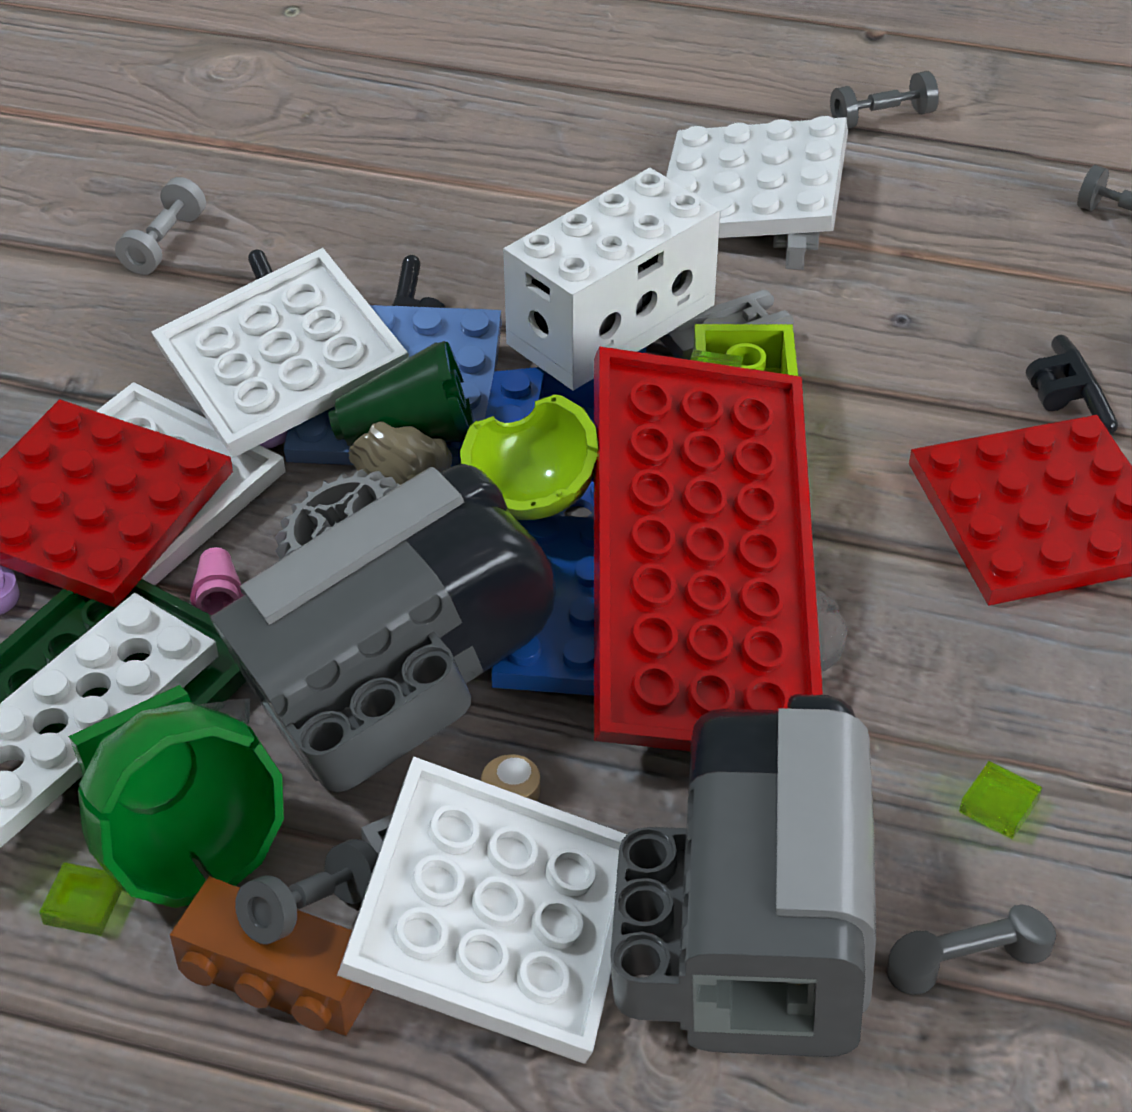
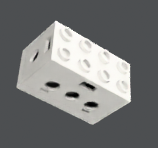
[503,168,720,391]

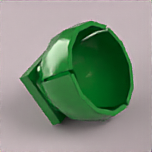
[68,685,284,908]

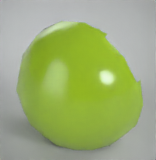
[460,395,599,520]

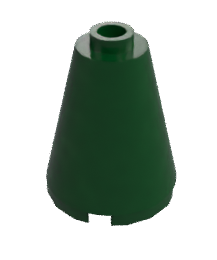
[329,341,474,447]

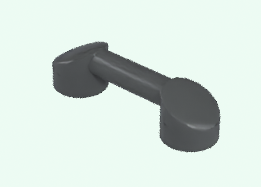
[886,904,1056,995]

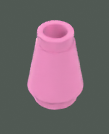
[190,547,243,615]

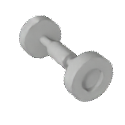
[115,177,206,275]

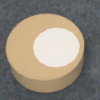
[481,754,540,801]

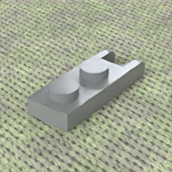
[659,290,794,360]

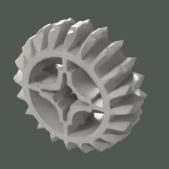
[275,469,400,560]

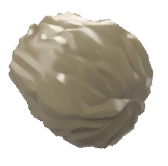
[348,422,452,485]

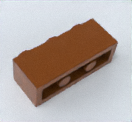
[170,876,373,1036]

